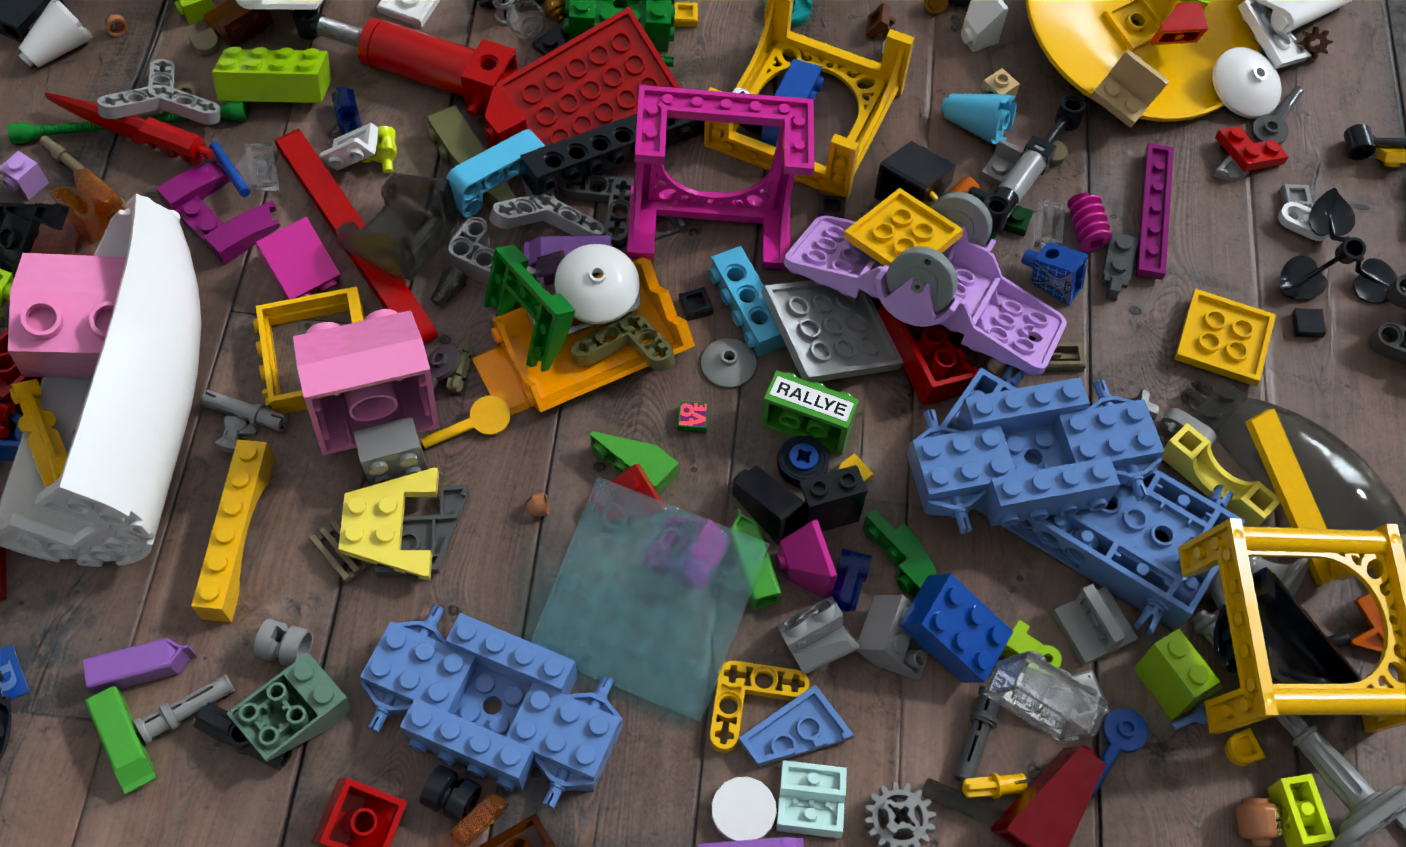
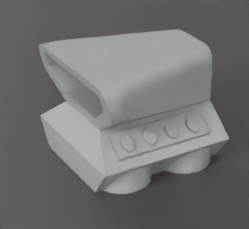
[778,596,861,675]

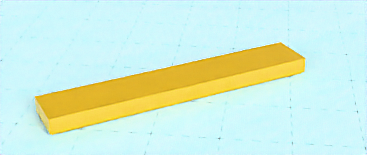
[1245,409,1333,585]

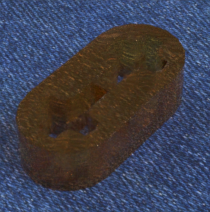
[450,792,509,847]

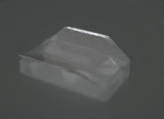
[234,143,279,191]

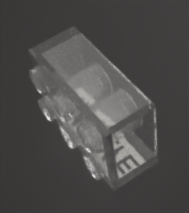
[983,651,1109,743]

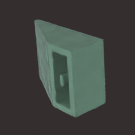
[227,652,351,762]

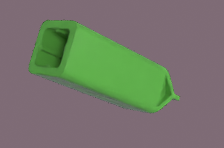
[729,509,782,610]
[85,686,157,795]

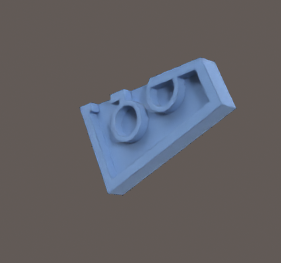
[738,684,854,767]

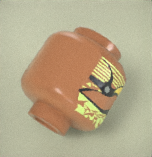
[1235,797,1283,846]

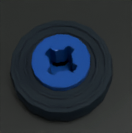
[777,435,829,487]

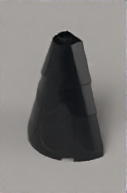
[1213,567,1362,684]

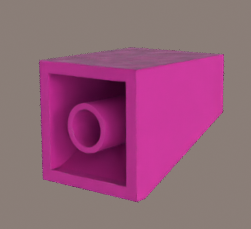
[256,216,340,300]

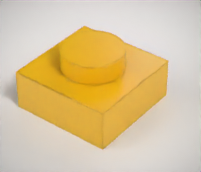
[1375,148,1406,167]

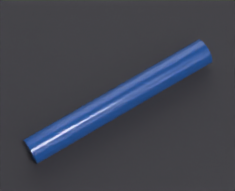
[209,142,250,197]

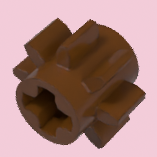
[1298,27,1333,59]

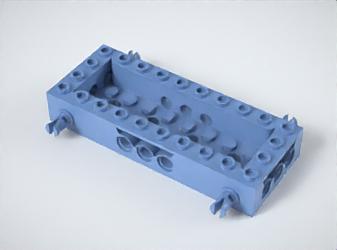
[941,365,1245,636]

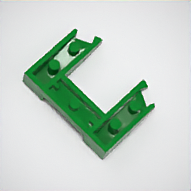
[484,244,576,372]

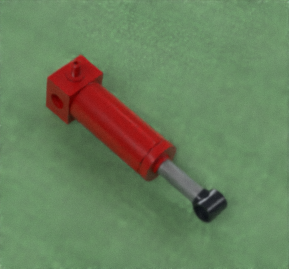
[292,9,519,116]

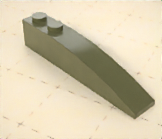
[426,105,530,233]

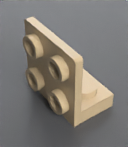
[1090,50,1169,128]

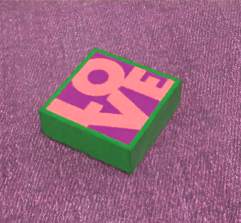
[678,401,708,433]

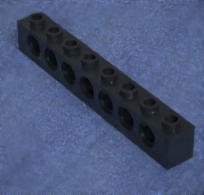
[519,114,705,196]

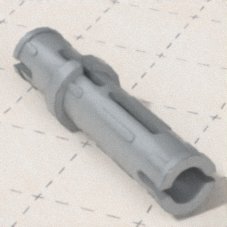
[201,390,289,433]

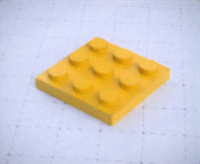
[844,188,963,267]
[1174,289,1276,386]

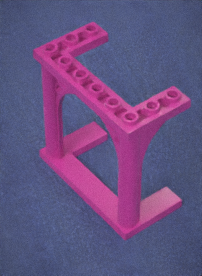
[627,85,814,270]

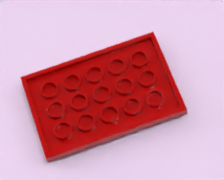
[496,6,680,146]

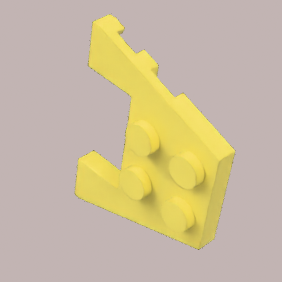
[338,468,439,581]

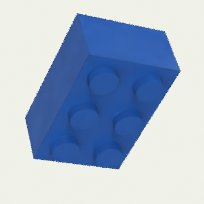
[899,573,1013,683]

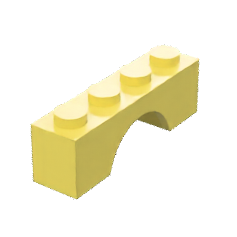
[1162,423,1280,527]

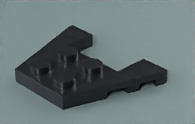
[0,203,70,278]

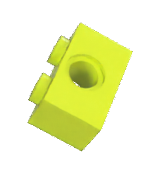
[1267,774,1335,847]

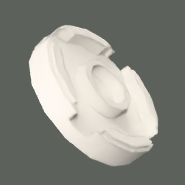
[712,777,776,841]

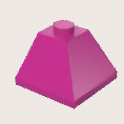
[775,520,837,599]

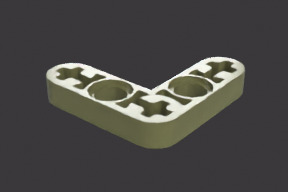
[571,313,675,371]

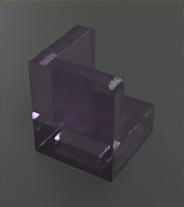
[536,250,565,286]

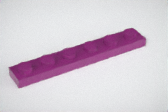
[1136,143,1174,280]

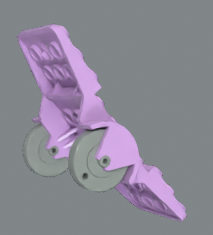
[784,192,1067,376]

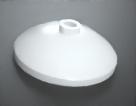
[1212,47,1281,119]
[554,244,639,324]

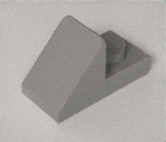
[980,140,1024,187]

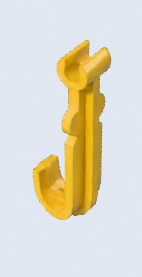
[9,379,67,488]

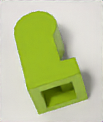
[1001,619,1062,679]

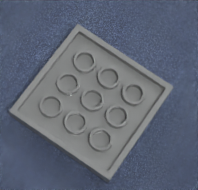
[761,280,904,382]

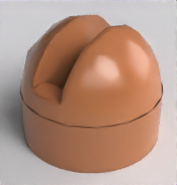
[105,14,128,37]
[526,492,549,517]

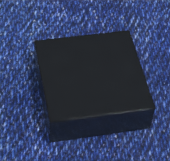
[817,195,846,219]
[679,287,713,321]
[1292,308,1327,338]

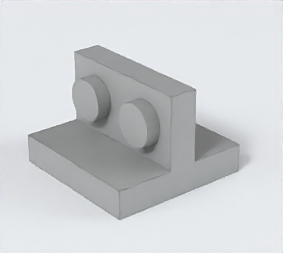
[1051,584,1139,666]

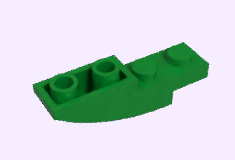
[862,509,937,598]

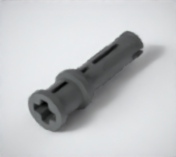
[953,686,1005,783]

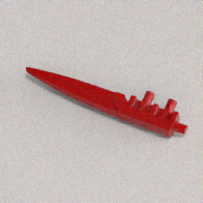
[45,93,213,166]

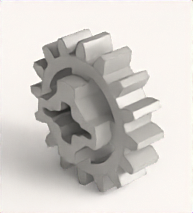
[863,782,936,847]

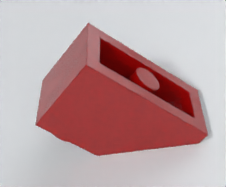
[1150,2,1209,45]

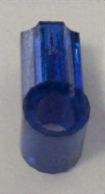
[331,86,363,136]
[831,548,872,612]

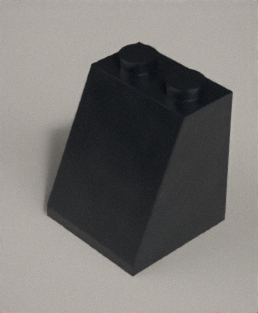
[874,141,956,207]

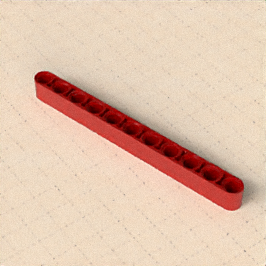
[274,129,438,344]

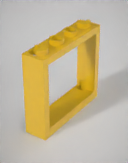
[253,286,365,414]

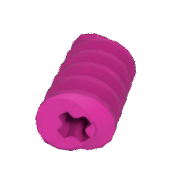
[1067,193,1113,253]

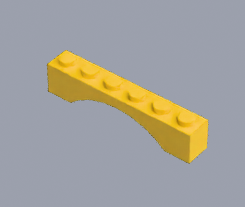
[191,439,275,623]

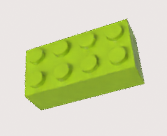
[212,47,332,103]

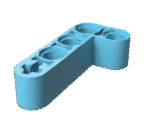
[446,129,545,218]

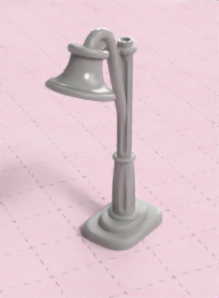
[1191,556,1406,847]

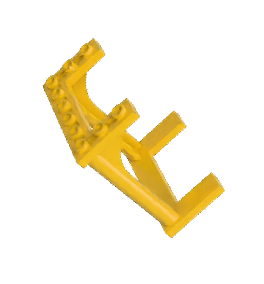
[704,0,915,200]
[1177,518,1406,734]

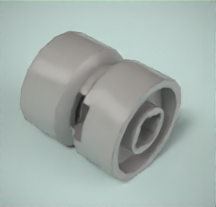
[253,618,313,667]

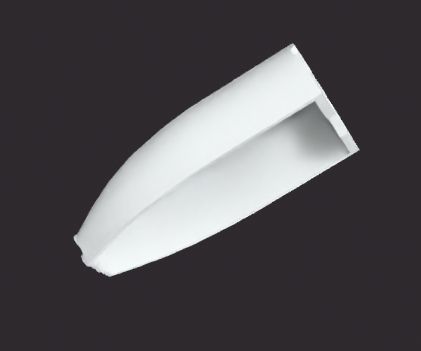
[0,194,201,567]

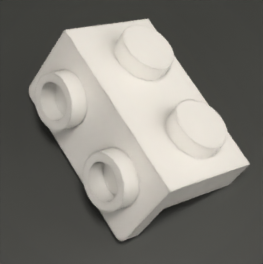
[319,123,378,171]

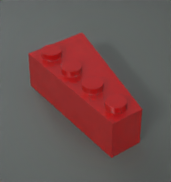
[878,304,979,405]

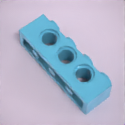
[708,246,786,357]

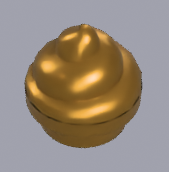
[543,0,566,22]
[924,0,949,14]

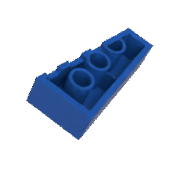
[760,59,824,147]

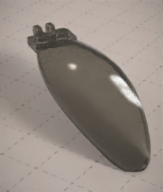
[1180,378,1406,534]

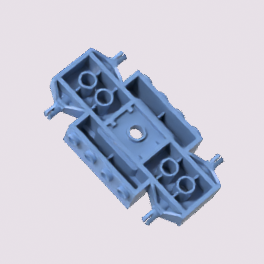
[907,377,1165,534]
[360,604,623,810]

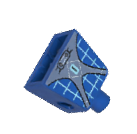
[1021,242,1088,306]

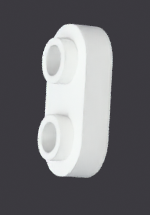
[1278,202,1330,241]

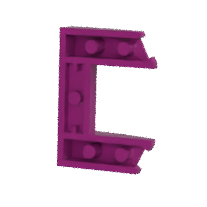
[156,161,280,265]

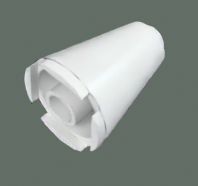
[18,0,94,68]

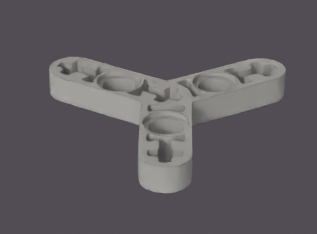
[97,59,220,125]
[489,179,605,236]

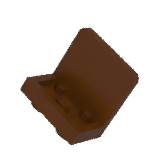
[204,0,273,47]

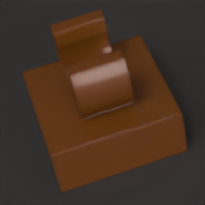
[866,3,896,39]

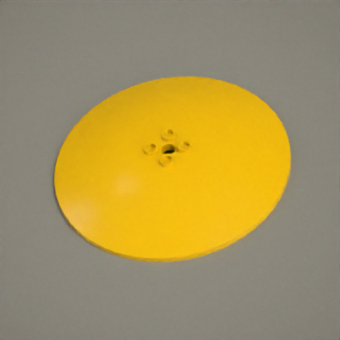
[1025,0,1262,122]

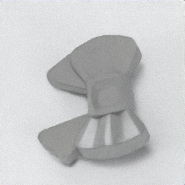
[215,416,257,453]

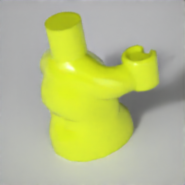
[362,126,397,174]

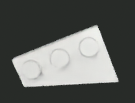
[1237,0,1312,69]

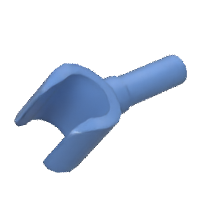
[1171,701,1208,731]

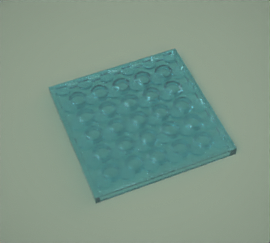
[531,476,770,722]

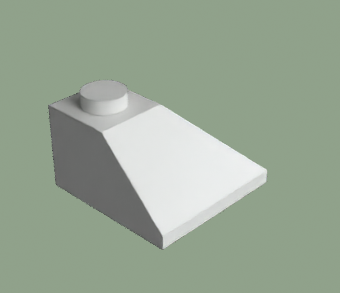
[961,0,1008,52]

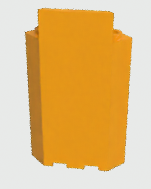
[471,257,695,416]

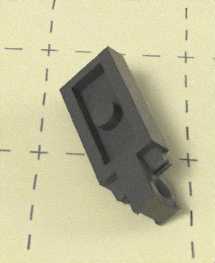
[1101,231,1138,301]

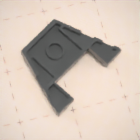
[350,485,469,577]

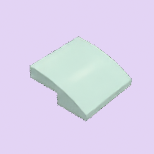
[776,760,847,839]

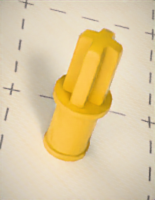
[962,773,1028,799]

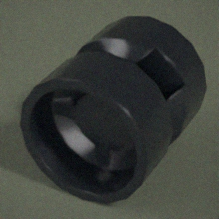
[419,765,482,825]

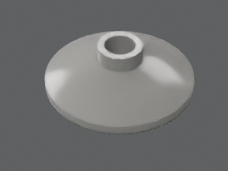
[701,338,757,388]

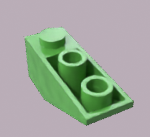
[590,431,679,496]

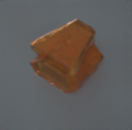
[49,168,125,243]

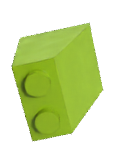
[1133,629,1222,721]

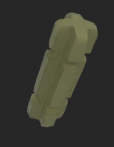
[445,341,475,394]

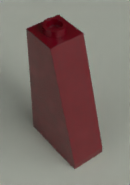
[990,745,1106,847]

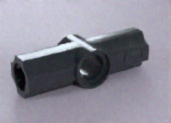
[194,702,294,771]

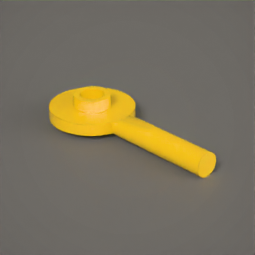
[420,395,511,449]

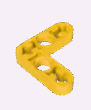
[710,661,810,753]

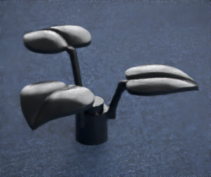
[1279,188,1405,304]

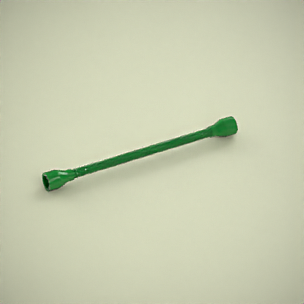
[7,101,248,145]

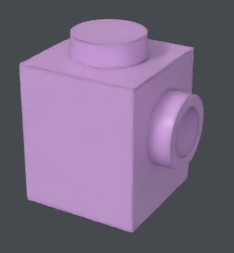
[0,151,49,200]

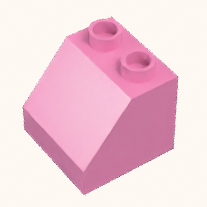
[8,253,126,378]
[293,309,440,456]

